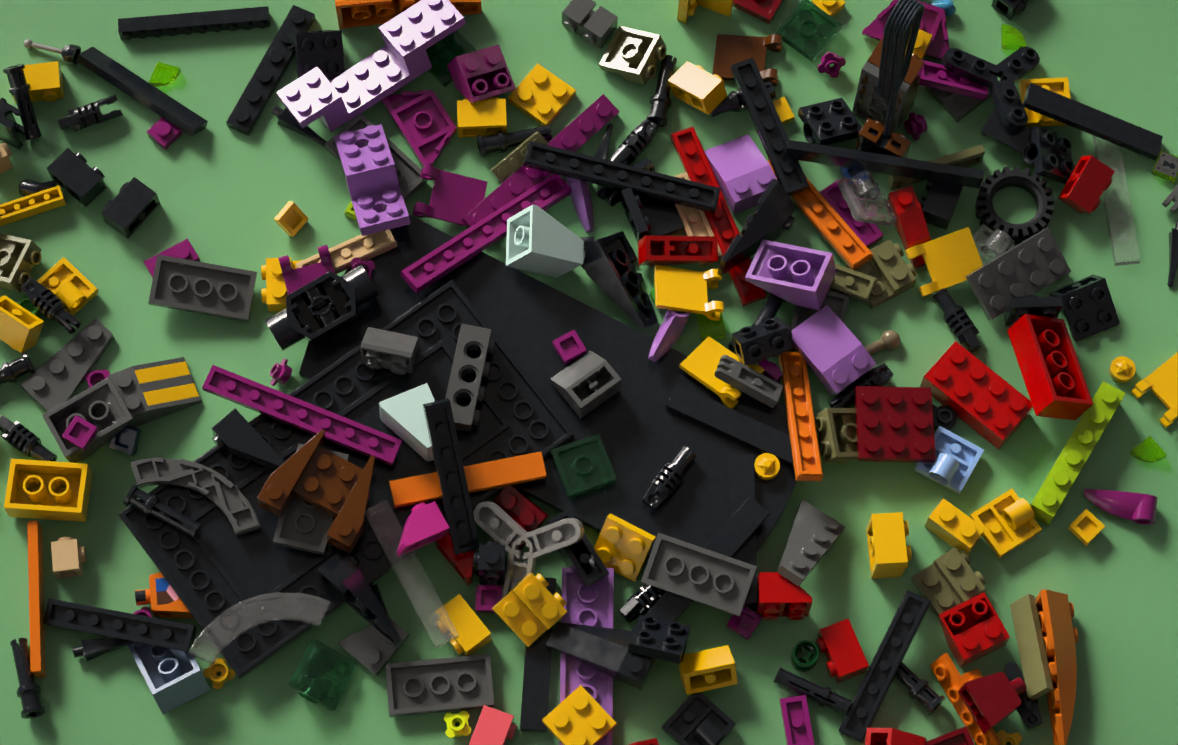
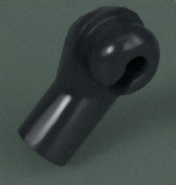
[19,179,56,196]

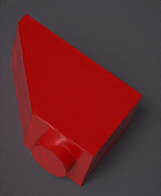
[436,530,476,586]

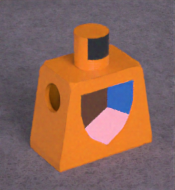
[135,572,195,619]

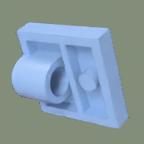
[915,426,984,495]

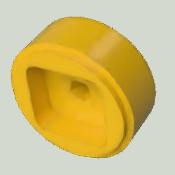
[1109,356,1136,383]
[754,453,780,480]

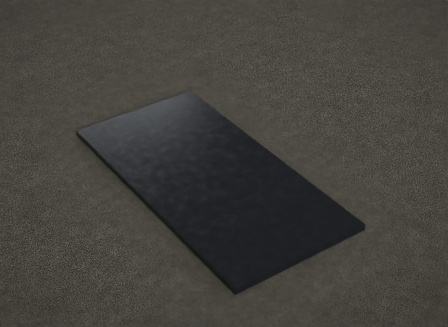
[118,280,575,679]

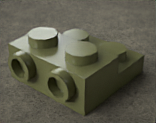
[599,26,667,85]
[0,233,42,293]
[846,239,917,309]
[815,408,858,463]
[911,547,986,618]

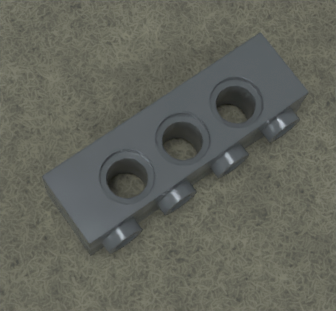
[445,323,495,433]

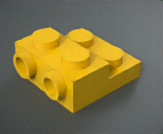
[261,257,303,312]
[492,573,568,647]

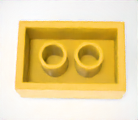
[4,459,93,522]

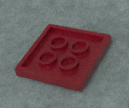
[854,386,936,463]

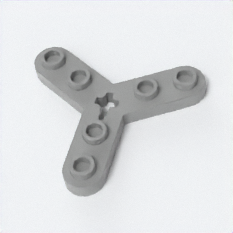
[473,501,584,598]

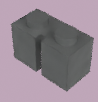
[562,0,618,49]

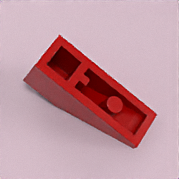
[886,185,931,268]
[638,236,718,266]

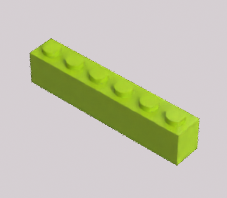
[1030,381,1126,526]

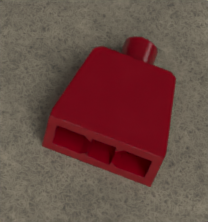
[958,672,1027,734]

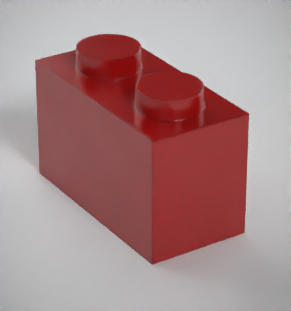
[1058,155,1115,214]
[816,618,869,683]

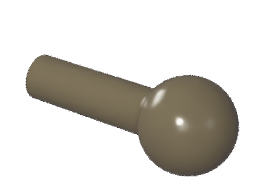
[865,330,900,355]

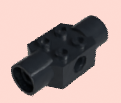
[265,265,379,351]

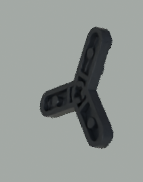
[942,47,1040,131]

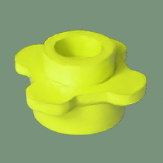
[444,710,471,738]

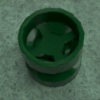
[791,640,819,672]

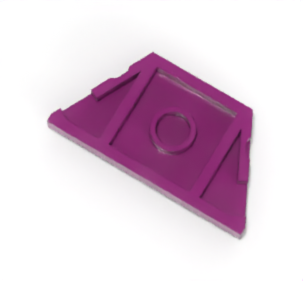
[862,0,950,60]
[381,90,457,168]

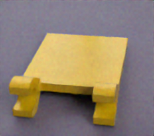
[905,227,983,297]
[654,265,724,321]
[679,336,764,409]
[1131,352,1178,428]

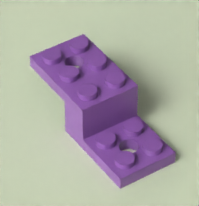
[334,124,411,236]

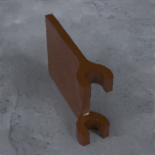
[712,34,782,86]

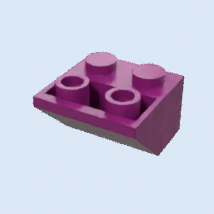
[447,44,516,103]

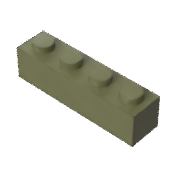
[490,131,548,182]

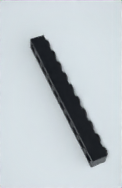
[118,6,271,40]

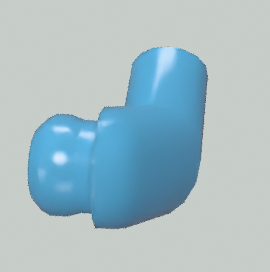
[930,0,956,16]

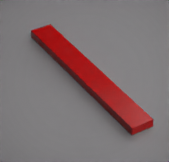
[670,127,766,306]

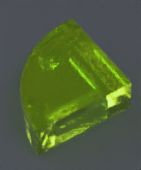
[1000,24,1026,50]
[149,61,181,87]
[1130,436,1167,462]

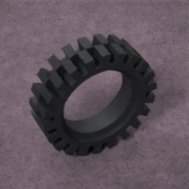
[975,166,1055,245]

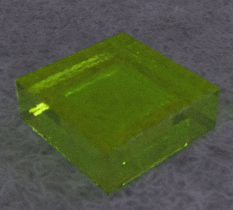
[697,312,726,341]

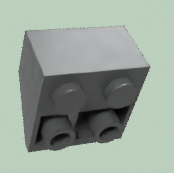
[360,327,419,375]
[550,350,622,419]

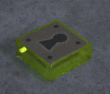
[1151,150,1178,183]

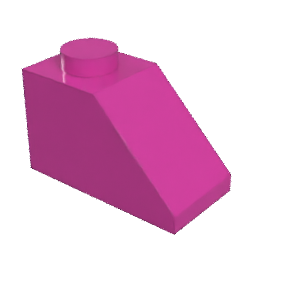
[396,501,450,557]

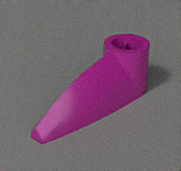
[1083,489,1158,525]

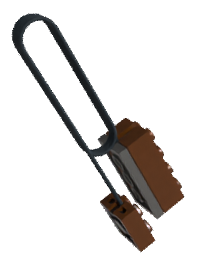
[852,0,925,158]

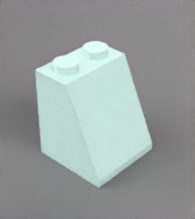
[506,205,585,278]
[379,383,435,462]

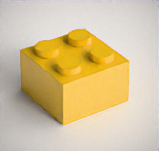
[866,512,912,579]

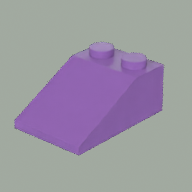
[704,134,777,215]
[745,239,836,310]
[790,305,877,395]

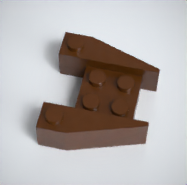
[257,429,375,554]

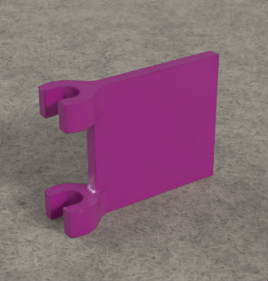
[412,164,488,227]
[278,245,335,295]

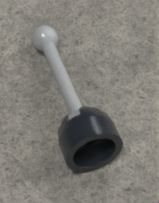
[24,39,81,65]

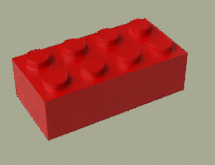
[1007,314,1093,420]
[920,341,1033,450]

